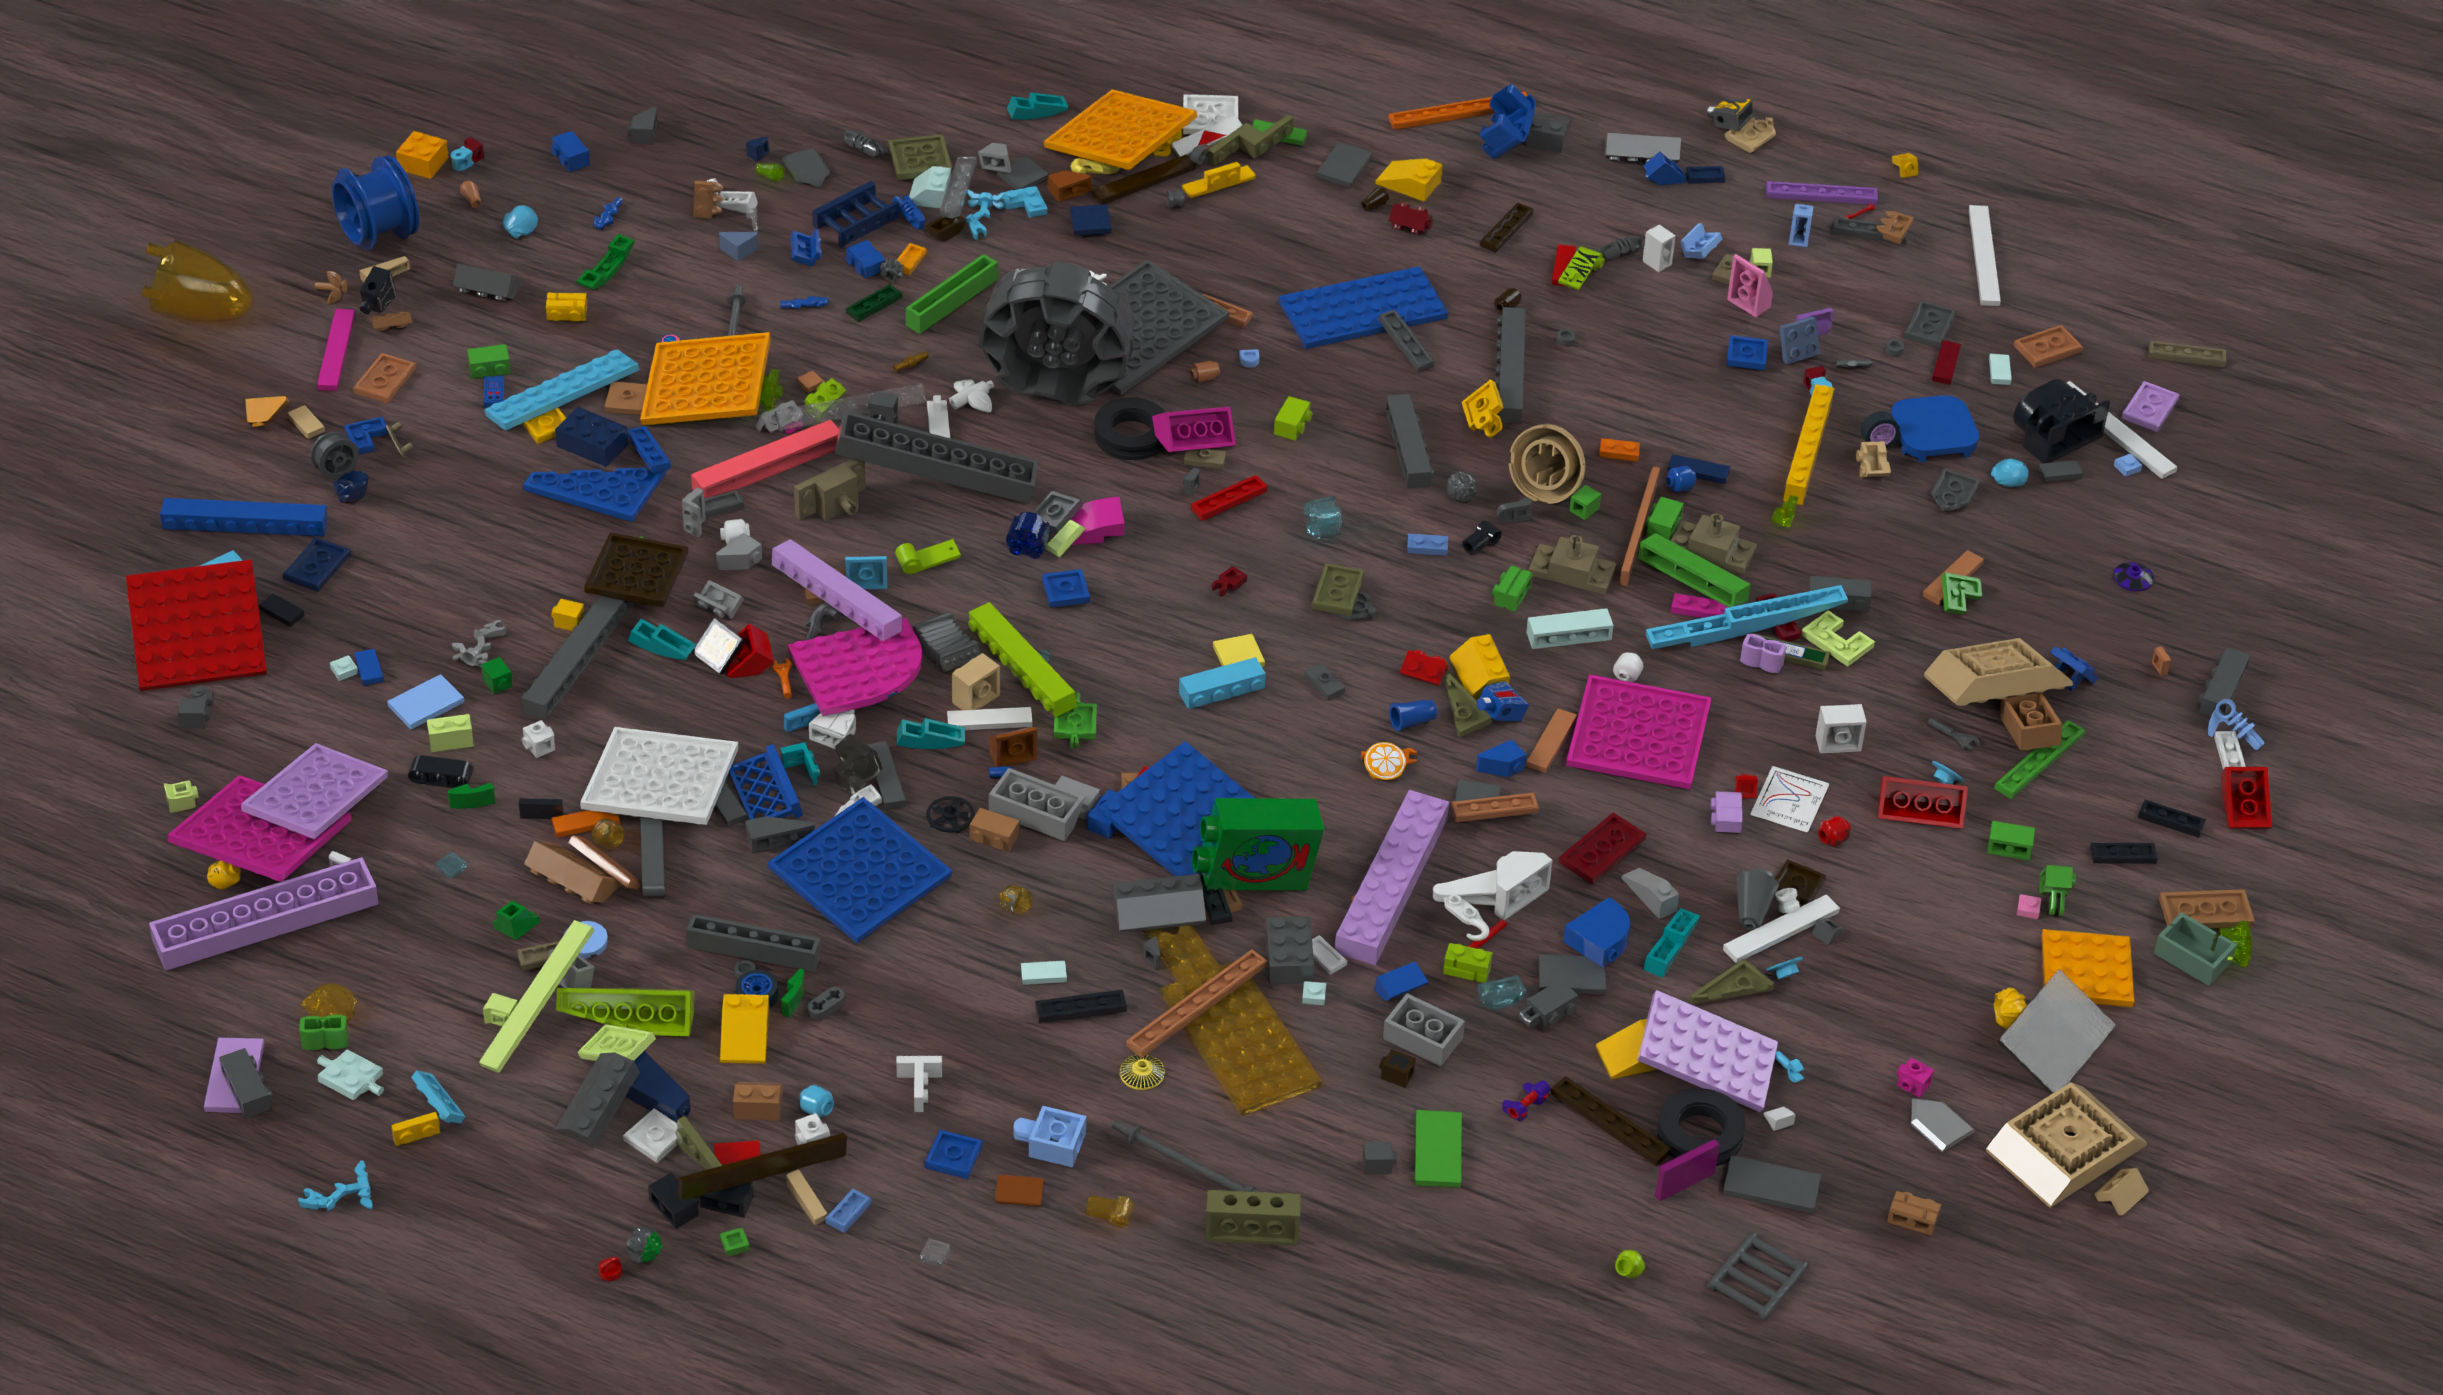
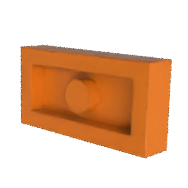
[1599,438,1640,462]

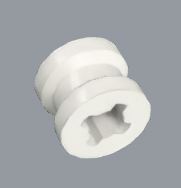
[1775,888,1800,913]

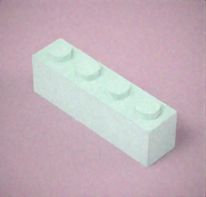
[1526,608,1613,649]

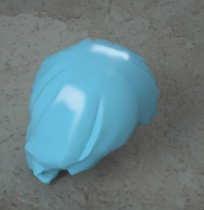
[503,205,538,239]
[1991,458,2029,488]

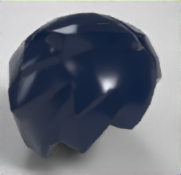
[333,470,369,503]

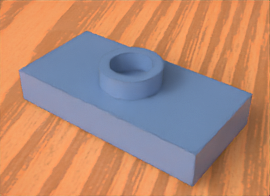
[825,1189,872,1233]

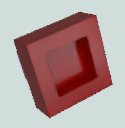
[1734,774,1758,798]

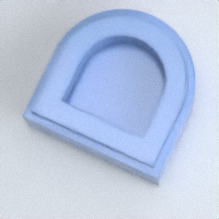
[1239,350,1259,368]

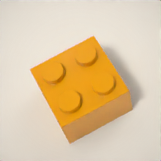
[396,131,449,179]

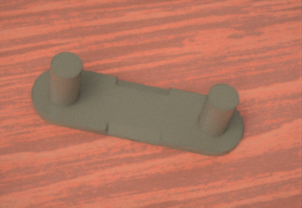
[385,421,414,459]

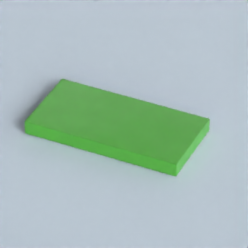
[1415,1110,1462,1188]

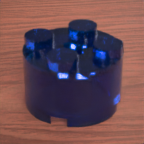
[1006,512,1051,559]

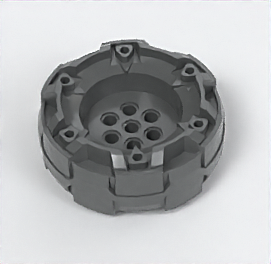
[979,262,1135,406]

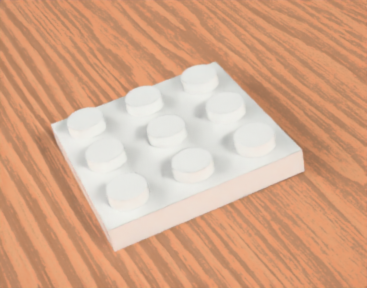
[1183,95,1238,135]

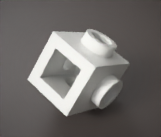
[522,720,555,758]
[795,1113,830,1145]

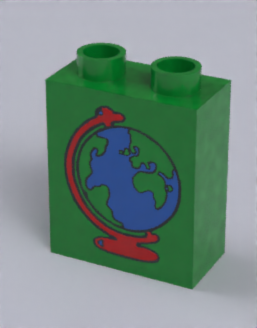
[1192,798,1325,890]

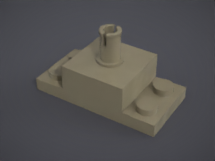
[794,459,866,521]
[1671,513,1757,574]
[1529,535,1617,595]

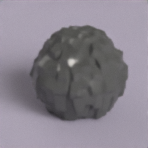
[1446,471,1477,503]

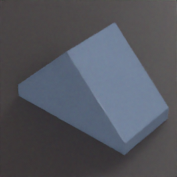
[719,232,758,261]

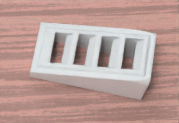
[718,192,758,214]

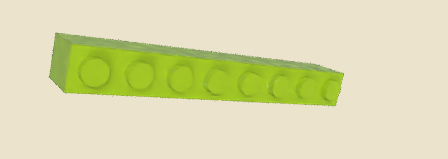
[968,602,1077,717]

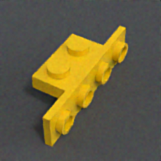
[1182,162,1256,198]

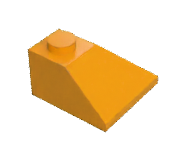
[245,396,289,427]

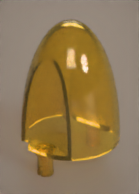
[141,240,254,322]

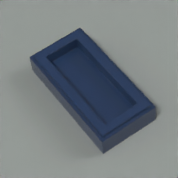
[1686,166,1725,184]

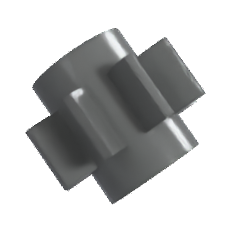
[880,258,904,282]

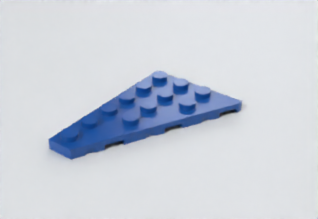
[523,467,667,522]

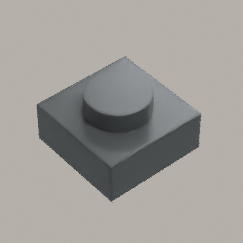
[1183,467,1201,496]

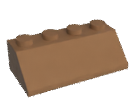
[524,841,622,904]

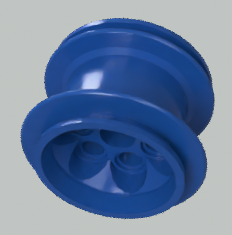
[332,155,420,250]

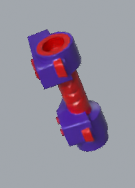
[1502,1080,1550,1122]

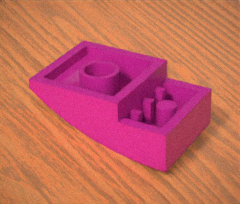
[1070,496,1124,545]

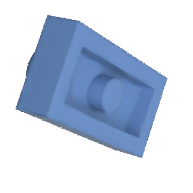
[1407,534,1448,556]

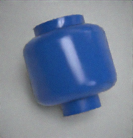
[1666,466,1697,493]

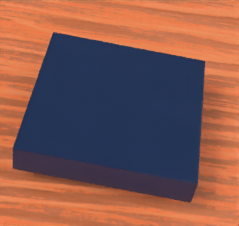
[1070,205,1111,236]

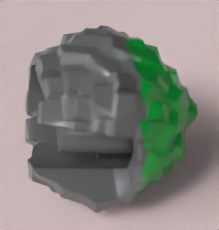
[626,1226,663,1264]

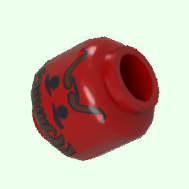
[1818,816,1851,847]

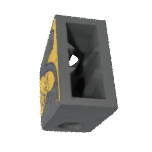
[1708,99,1754,131]

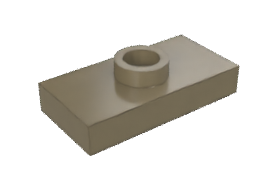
[1712,253,1733,285]
[1184,449,1226,469]
[517,941,560,971]

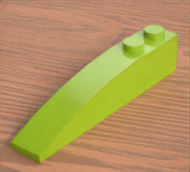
[556,988,695,1036]

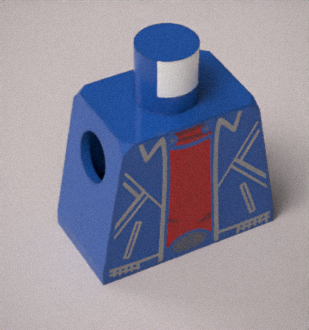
[1477,681,1529,721]

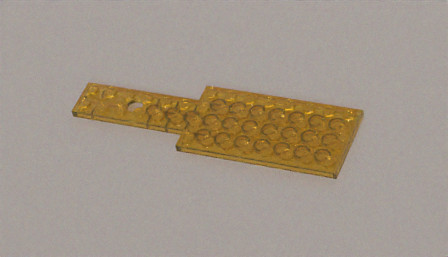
[1143,925,1322,1116]

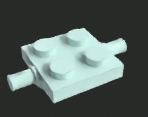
[317,1049,384,1100]

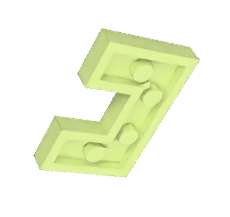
[1801,610,1875,667]

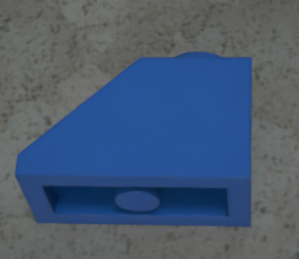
[1644,152,1687,185]
[1476,739,1526,777]

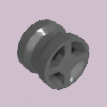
[1166,189,1184,209]

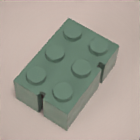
[2154,912,2237,986]

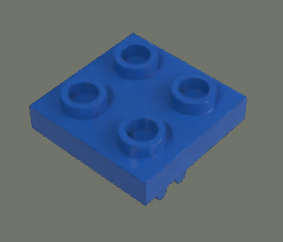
[2050,646,2098,691]

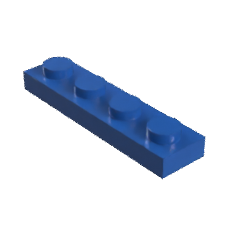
[628,426,671,473]

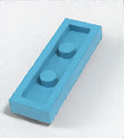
[411,1070,466,1124]

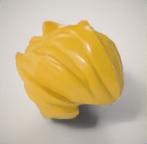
[1993,988,2032,1031]

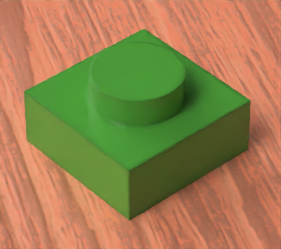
[720,1228,750,1257]

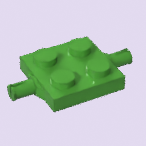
[1054,692,1097,749]

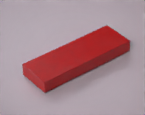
[1552,244,1577,287]

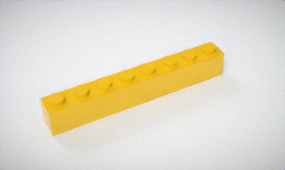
[1783,384,1834,505]

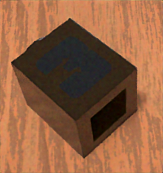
[1379,1049,1416,1088]

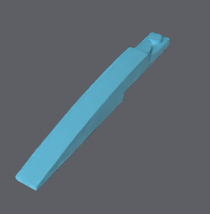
[1646,585,1848,649]

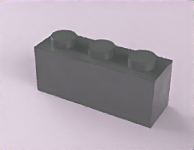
[1808,576,1871,612]
[219,1048,273,1119]

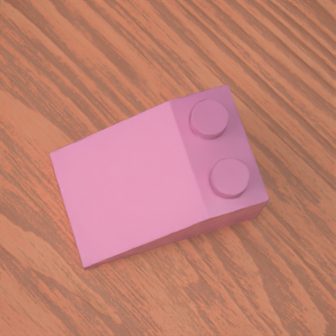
[1727,254,1773,317]

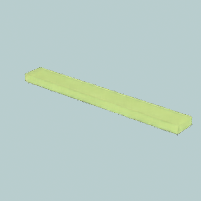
[479,920,594,1073]

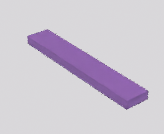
[1766,181,1878,205]

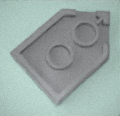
[1911,1098,1975,1153]

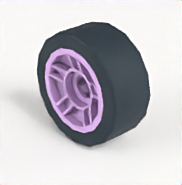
[1860,411,1900,448]

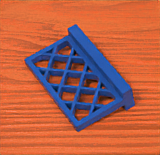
[729,744,803,820]

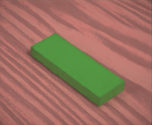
[1252,119,1308,146]

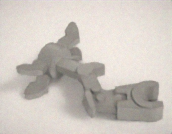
[452,620,506,667]

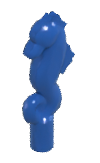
[593,197,623,230]
[780,296,829,309]

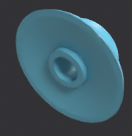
[1932,761,1965,785]
[1766,957,1803,979]

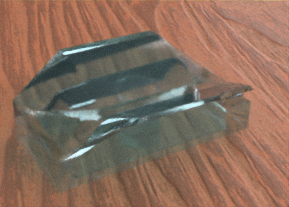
[1477,975,1526,1010]

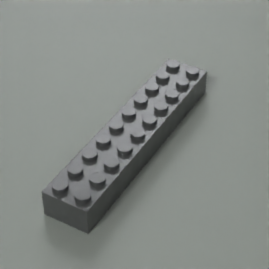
[835,411,1038,504]

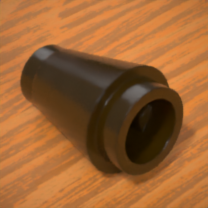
[1361,187,1389,211]

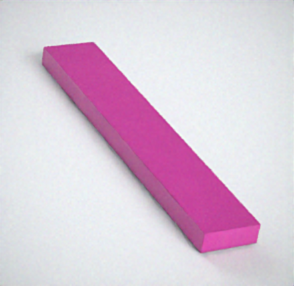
[317,309,355,391]

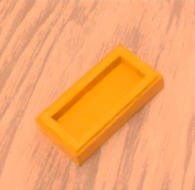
[897,243,927,275]

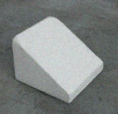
[1763,1107,1796,1131]

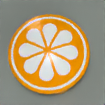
[1364,742,1406,780]

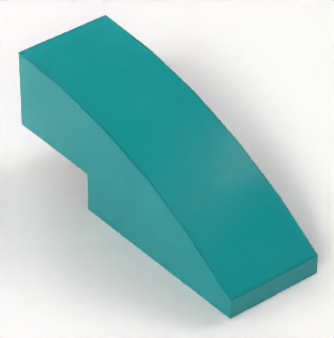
[1007,93,1068,120]
[628,618,696,660]
[897,718,965,749]

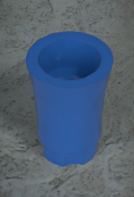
[1389,699,1437,732]

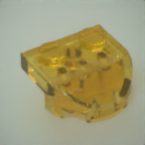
[300,983,357,1022]

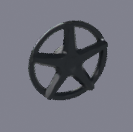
[926,796,975,834]

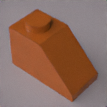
[1048,170,1092,202]

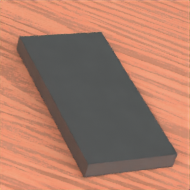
[1723,1155,1821,1214]

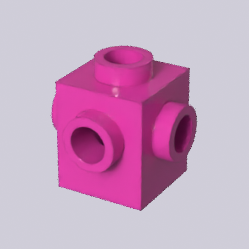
[1896,1058,1934,1098]

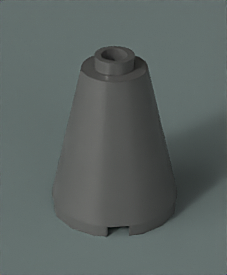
[1736,868,1779,931]

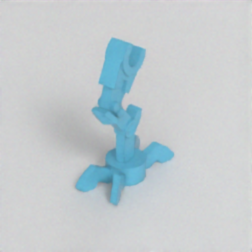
[965,190,1005,240]
[298,1160,373,1212]

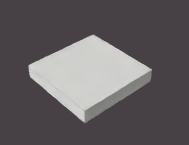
[623,1108,677,1163]

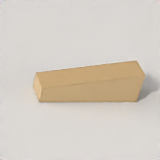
[359,256,410,282]
[786,1169,827,1225]

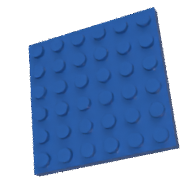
[1098,741,1254,876]
[768,797,952,943]

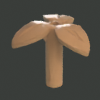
[315,271,348,305]

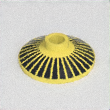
[1120,1055,1165,1090]

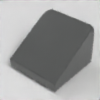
[1812,918,1845,945]
[1143,937,1160,971]

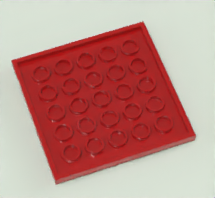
[126,559,267,691]

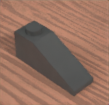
[745,816,815,854]

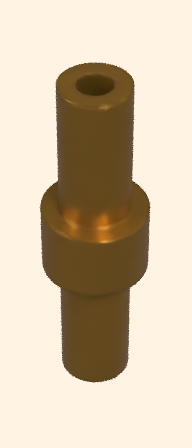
[892,351,929,372]

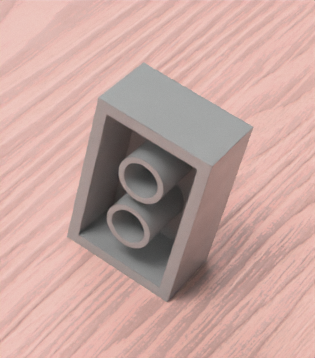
[1383,993,1465,1066]

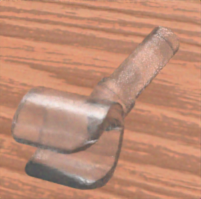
[746,208,758,232]

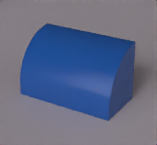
[1374,961,1428,1001]

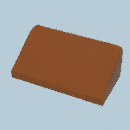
[995,1175,1044,1207]

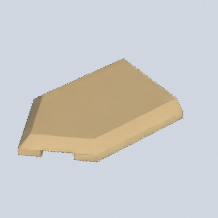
[1724,118,1776,153]

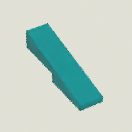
[1643,908,1700,978]

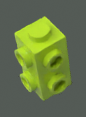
[803,378,846,423]

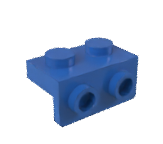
[790,229,822,267]

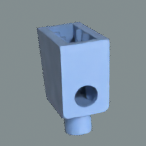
[1789,204,1814,247]

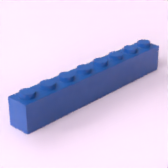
[160,498,328,536]

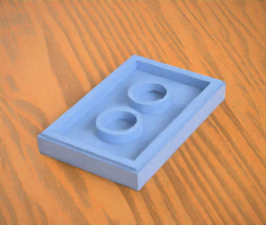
[387,674,464,730]

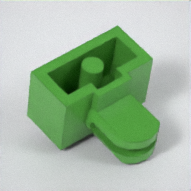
[2039,865,2076,916]

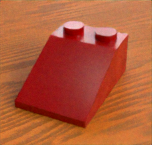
[2221,767,2272,828]

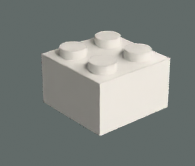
[1815,704,1867,753]

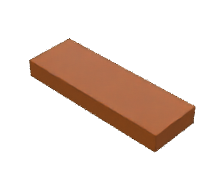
[552,810,620,838]

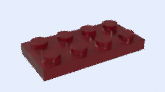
[1559,812,1646,884]

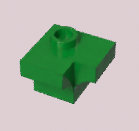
[492,901,540,940]

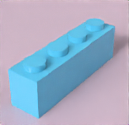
[1179,657,1266,709]

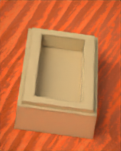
[287,405,325,439]

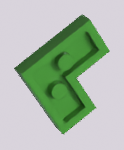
[1941,572,1982,615]

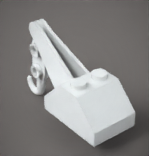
[1433,851,1553,941]

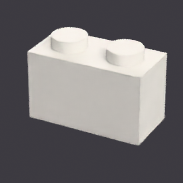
[1643,225,1676,272]

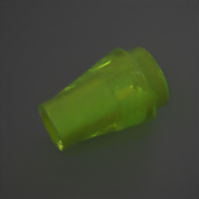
[756,163,785,181]

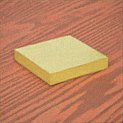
[1213,634,1265,667]

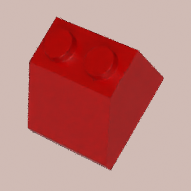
[727,623,774,678]

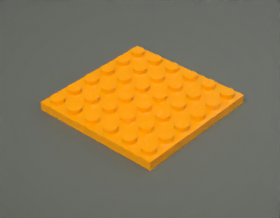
[1043,89,1198,170]
[640,332,771,425]

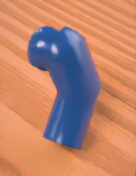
[989,766,1014,778]

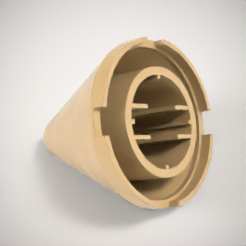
[1509,424,1585,504]

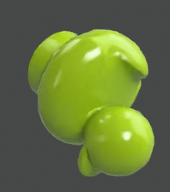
[1615,1250,1645,1278]

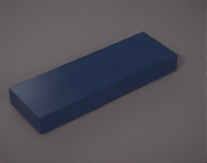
[1668,454,1730,484]

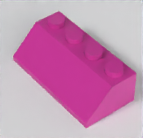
[1152,407,1236,452]

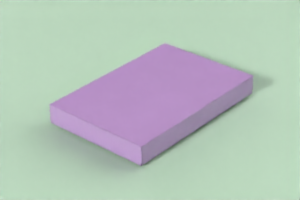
[2121,381,2180,432]

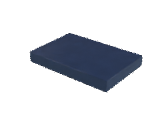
[282,537,351,592]

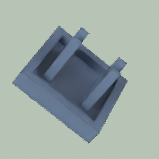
[1779,316,1820,364]

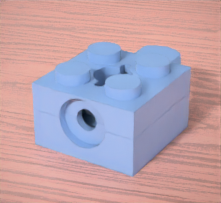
[1013,1106,1086,1168]

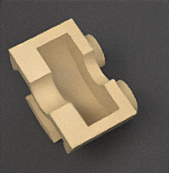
[1856,441,1891,478]

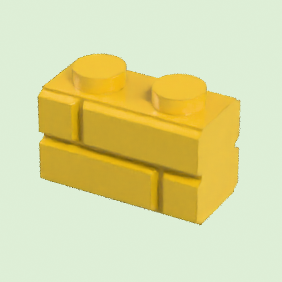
[546,293,587,321]

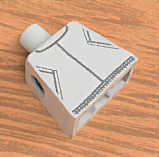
[809,709,856,752]

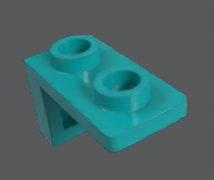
[781,742,820,786]

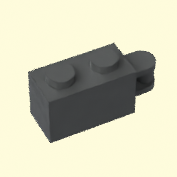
[1518,979,1578,1030]

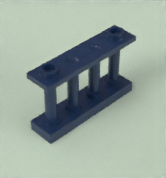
[812,181,900,247]

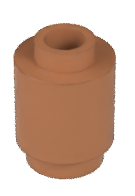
[1190,360,1220,383]

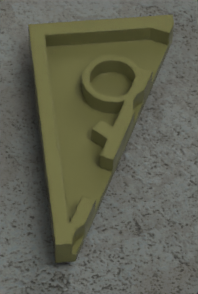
[1445,674,1493,738]
[1689,959,1774,1005]
[676,1116,722,1170]

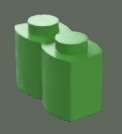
[299,1015,349,1050]

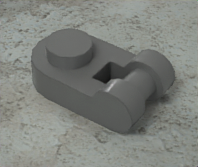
[1496,498,1532,524]

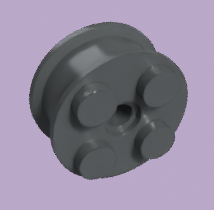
[310,431,359,479]

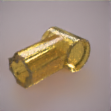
[1086,1195,1135,1227]

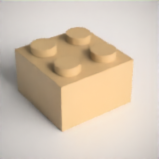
[952,653,1000,710]

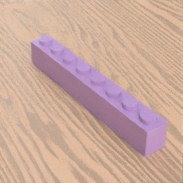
[772,539,902,641]

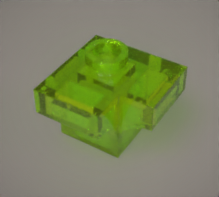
[759,369,783,411]
[2216,921,2252,967]

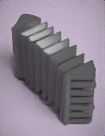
[912,611,980,673]

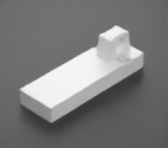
[927,395,950,438]

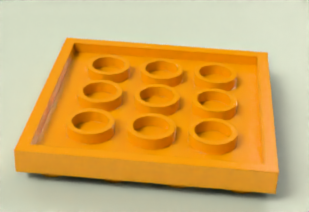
[2041,929,2134,1007]

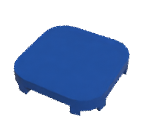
[1891,395,1979,462]

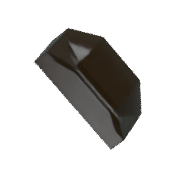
[925,210,966,242]

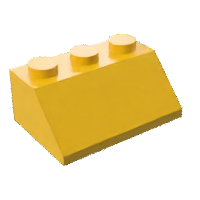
[1449,634,1510,700]

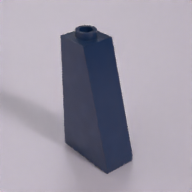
[625,1051,691,1123]

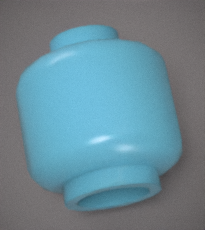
[799,1085,834,1118]

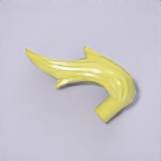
[1071,158,1120,174]

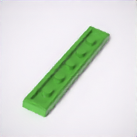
[1994,720,2085,799]

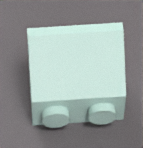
[909,166,951,209]

